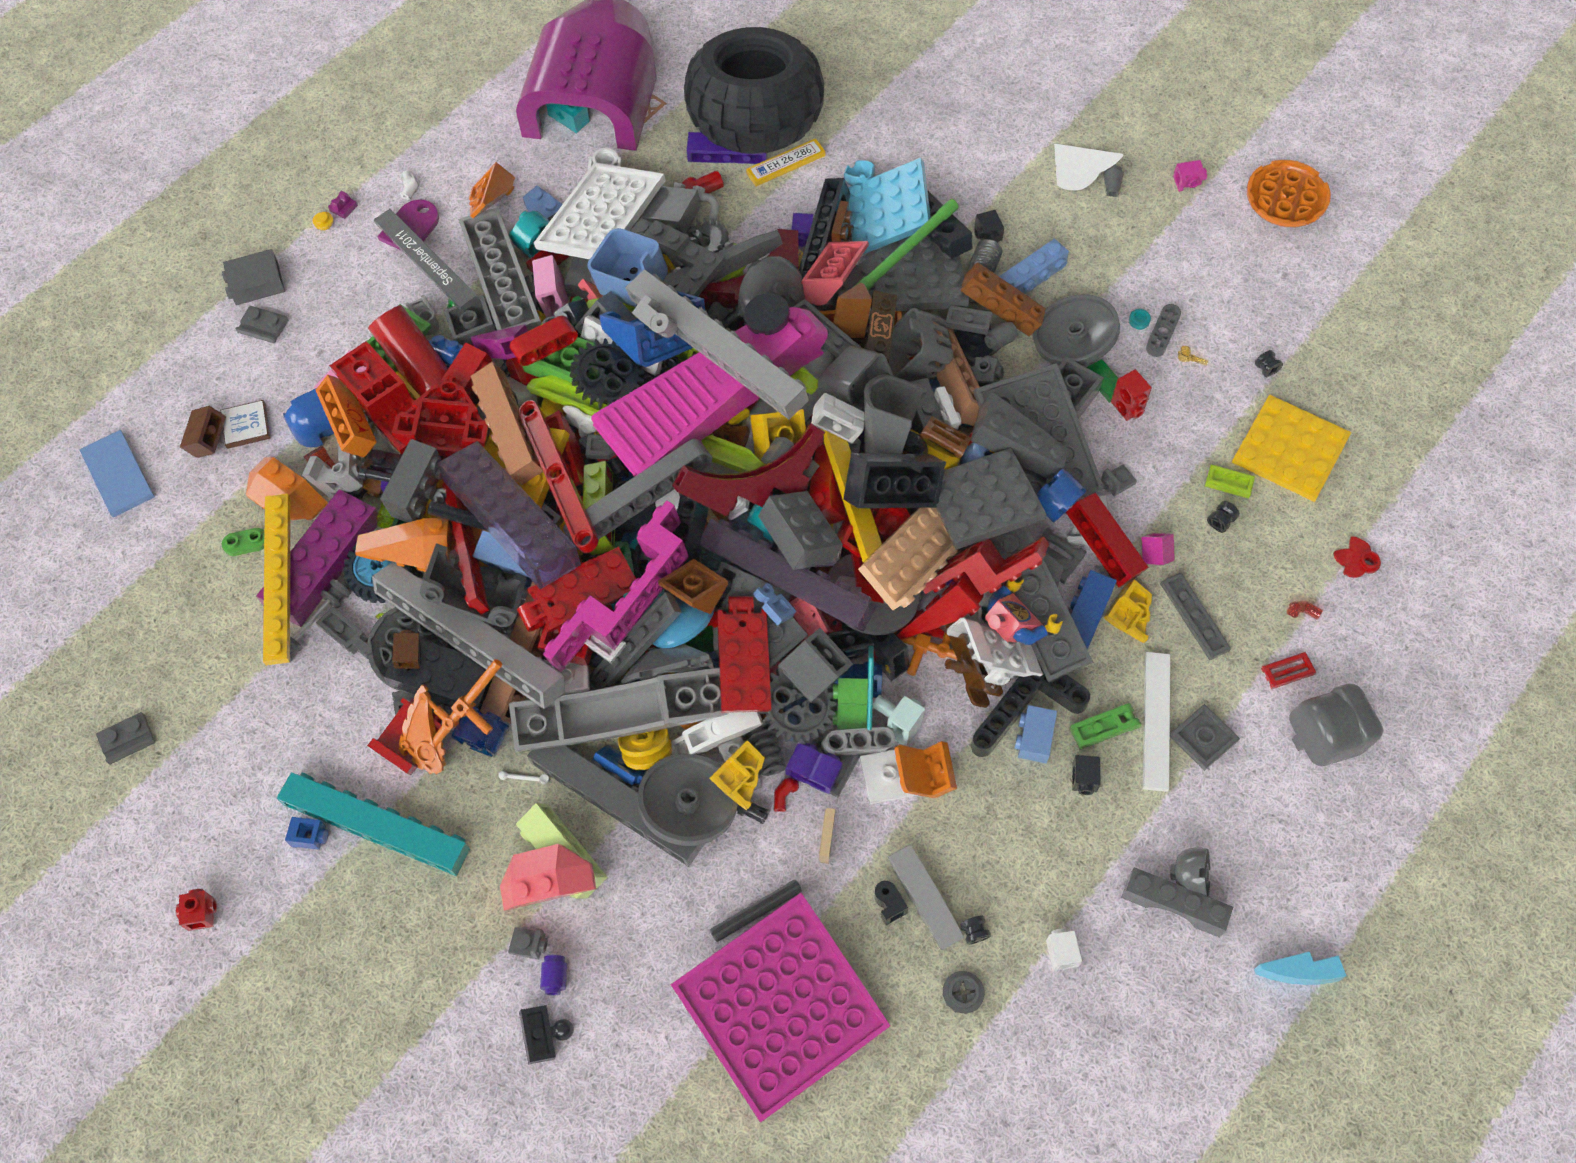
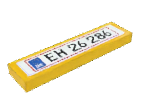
[746,138,825,187]

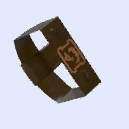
[851,290,897,363]

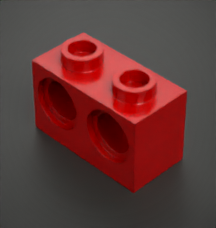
[1111,369,1152,421]

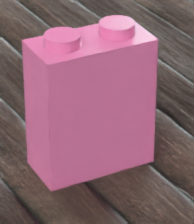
[532,255,569,318]

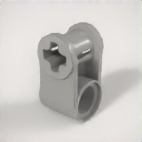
[405,295,439,335]

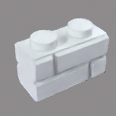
[811,393,864,443]

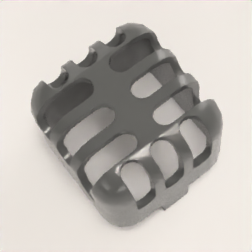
[888,308,954,382]

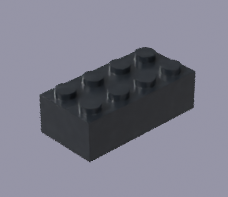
[843,453,946,508]
[384,639,493,714]

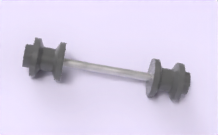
[289,579,351,663]

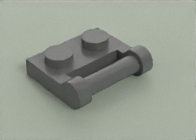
[1041,528,1087,584]

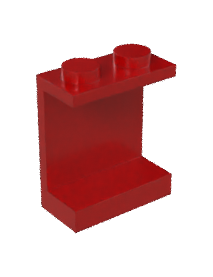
[367,698,442,775]

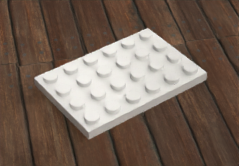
[534,162,666,259]

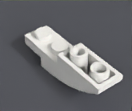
[671,712,763,755]

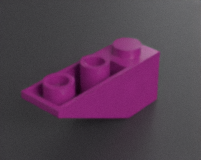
[471,324,528,359]

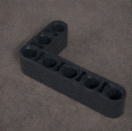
[673,494,731,597]
[971,659,1090,757]

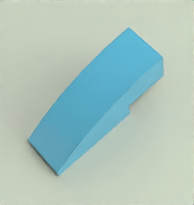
[1254,952,1347,985]

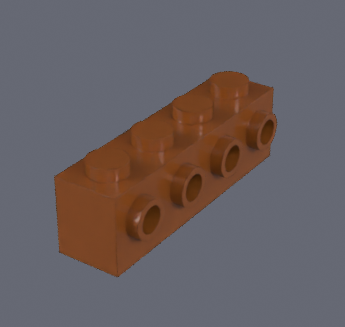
[960,262,1046,337]

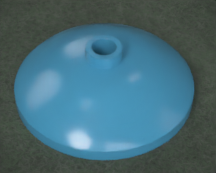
[653,597,714,648]

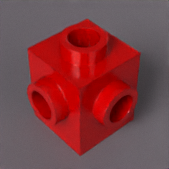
[176,889,217,931]

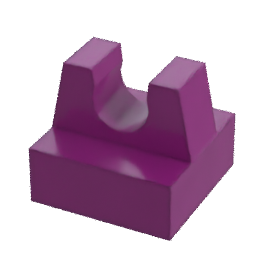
[328,190,358,219]

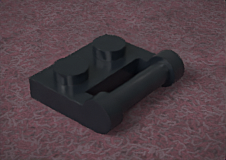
[358,449,403,482]

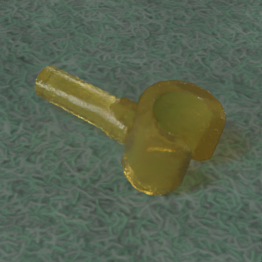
[1178,346,1209,366]

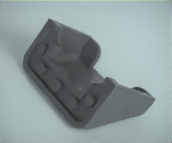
[420,543,527,627]

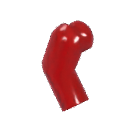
[774,777,799,812]

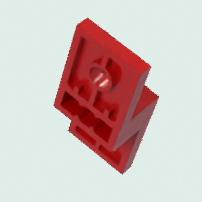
[329,341,414,454]
[923,537,1049,595]

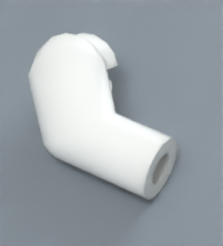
[400,171,418,200]

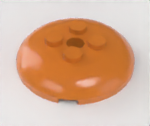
[1247,160,1331,227]

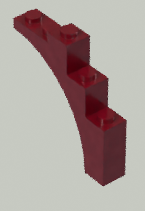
[698,229,799,310]
[672,423,825,516]

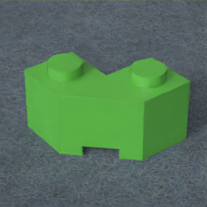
[833,678,868,730]

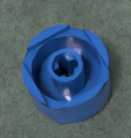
[1037,469,1087,523]

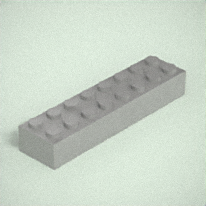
[458,207,541,331]

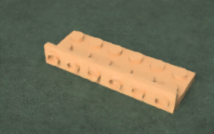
[858,508,958,610]

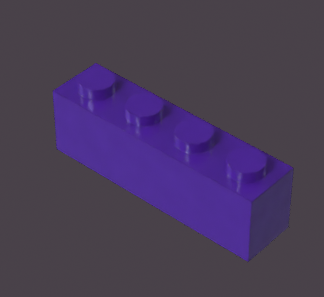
[686,132,768,164]

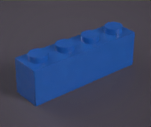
[1069,570,1117,650]

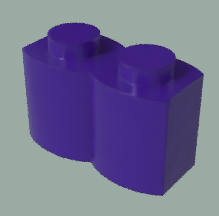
[785,743,843,794]

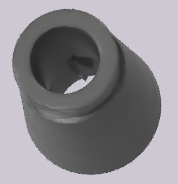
[1103,165,1124,197]

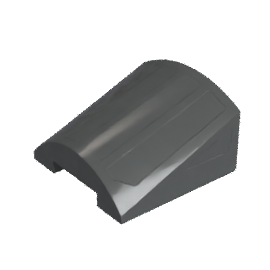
[864,373,924,454]

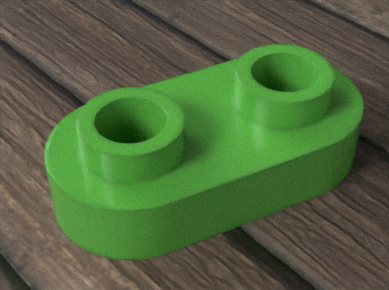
[221,528,264,556]

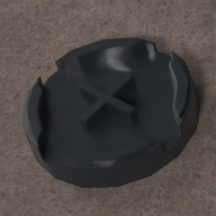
[744,293,790,335]

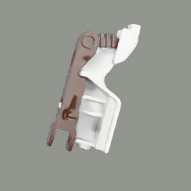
[944,591,1043,708]

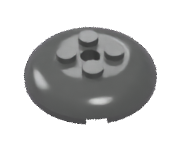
[738,256,805,325]
[367,607,460,692]

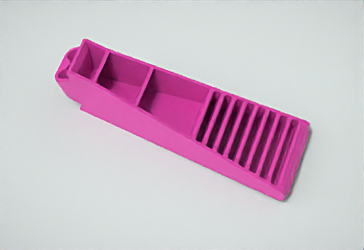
[591,307,828,477]

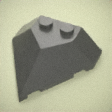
[621,644,715,685]

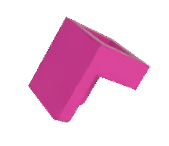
[1142,533,1175,565]

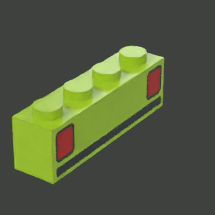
[583,461,616,555]

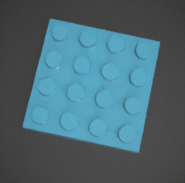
[848,158,931,254]

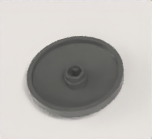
[1033,294,1120,366]
[637,754,738,846]

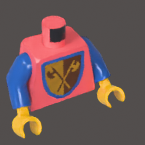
[985,579,1063,645]

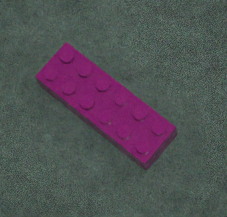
[256,489,382,627]

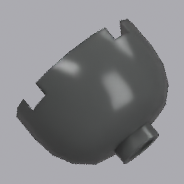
[1170,847,1211,897]

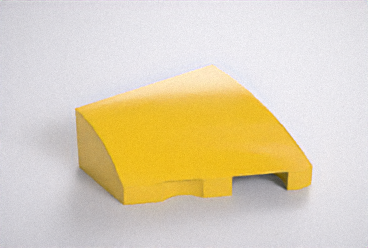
[1103,579,1152,643]
[709,740,765,810]

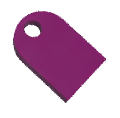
[377,199,439,251]

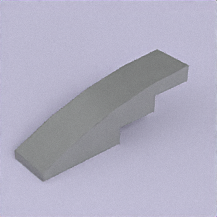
[888,845,964,950]

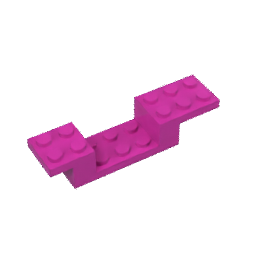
[543,500,689,672]

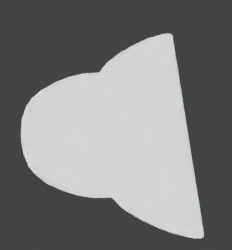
[1054,144,1123,190]

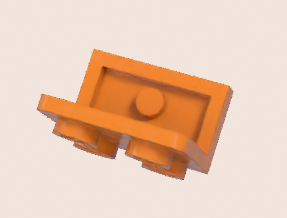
[894,741,957,798]

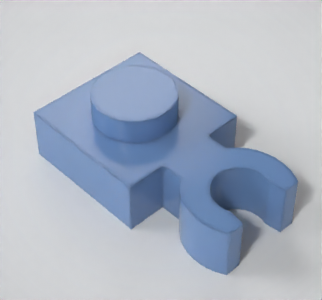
[753,583,797,626]

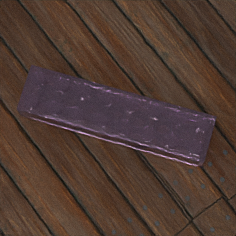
[438,441,581,589]

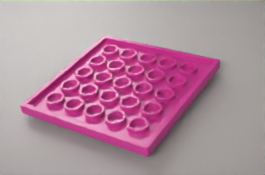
[670,893,890,1123]

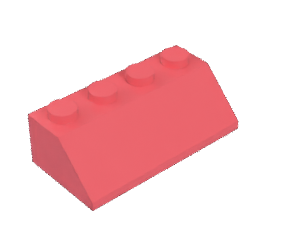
[802,241,869,306]

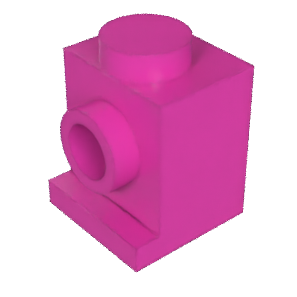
[1173,160,1207,192]

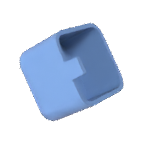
[587,228,668,307]

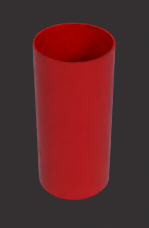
[368,305,448,396]

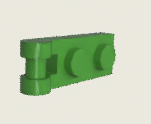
[1069,703,1142,750]

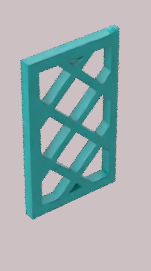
[867,646,874,730]

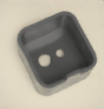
[818,346,893,422]

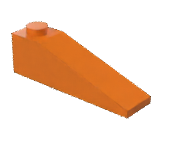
[469,162,515,218]
[355,518,452,572]

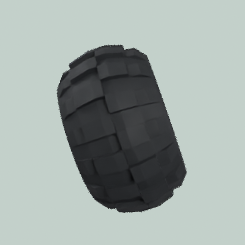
[684,27,824,154]

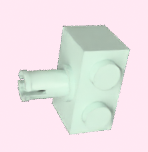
[872,695,925,746]

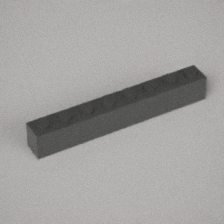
[527,746,705,867]

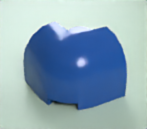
[283,388,334,448]

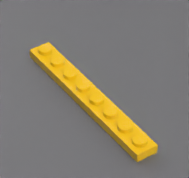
[263,493,291,666]

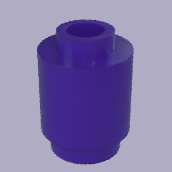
[540,955,567,995]

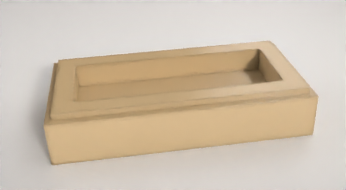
[819,808,835,864]

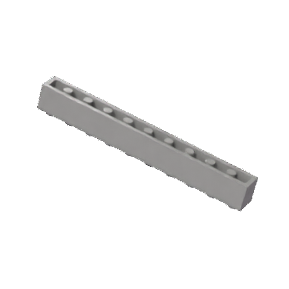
[625,269,809,419]
[372,562,565,709]

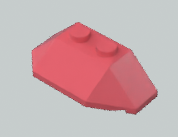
[500,844,596,911]

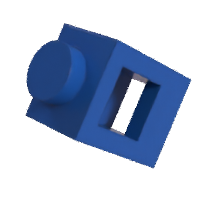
[285,817,328,850]

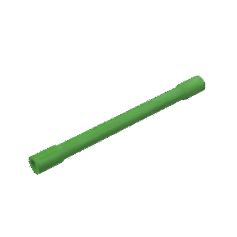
[852,199,959,290]

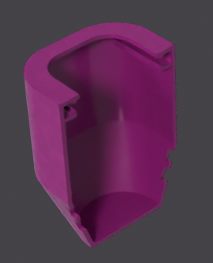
[516,0,657,151]

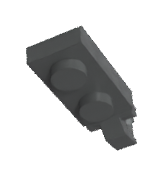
[316,607,368,659]

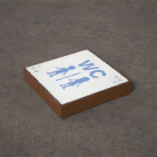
[220,400,271,449]

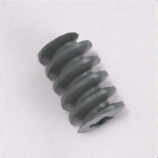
[745,722,786,776]

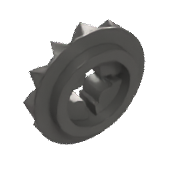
[942,971,985,1014]

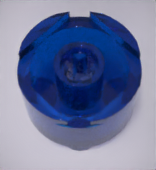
[451,707,510,757]

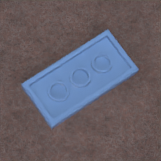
[79,430,155,518]

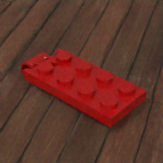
[517,547,636,632]
[717,596,771,713]

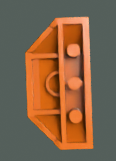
[246,457,328,520]

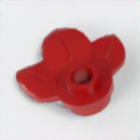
[1333,536,1381,578]

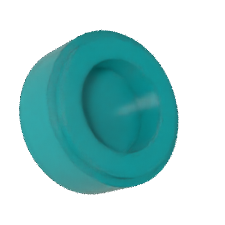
[1129,309,1151,330]

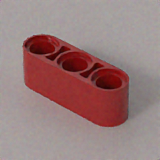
[509,316,578,366]

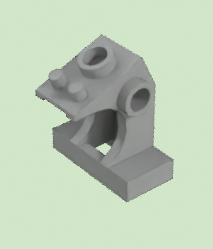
[302,453,365,499]

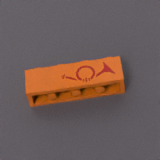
[316,374,377,457]

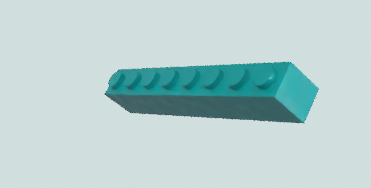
[276,772,470,876]

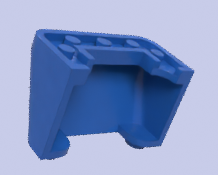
[600,291,705,367]

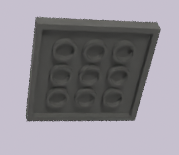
[936,448,1046,550]

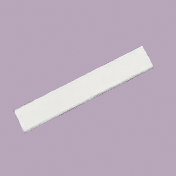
[1143,652,1170,792]

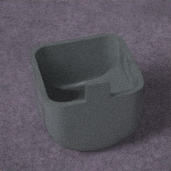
[1289,684,1384,766]

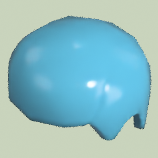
[844,160,875,186]

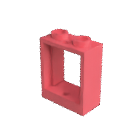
[789,591,843,639]

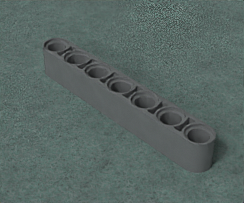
[563,439,712,550]

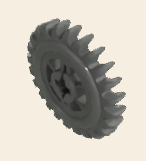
[668,218,729,269]

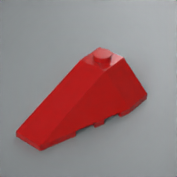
[807,444,846,525]
[895,574,984,640]

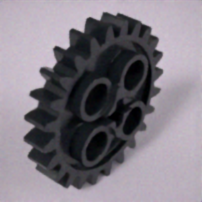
[570,338,645,409]

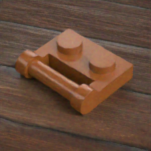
[920,416,971,459]

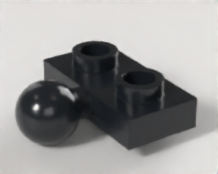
[519,1005,574,1065]

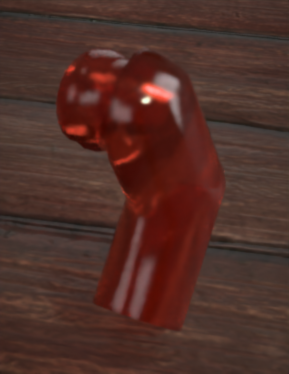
[1286,601,1323,620]

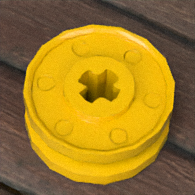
[618,728,673,770]

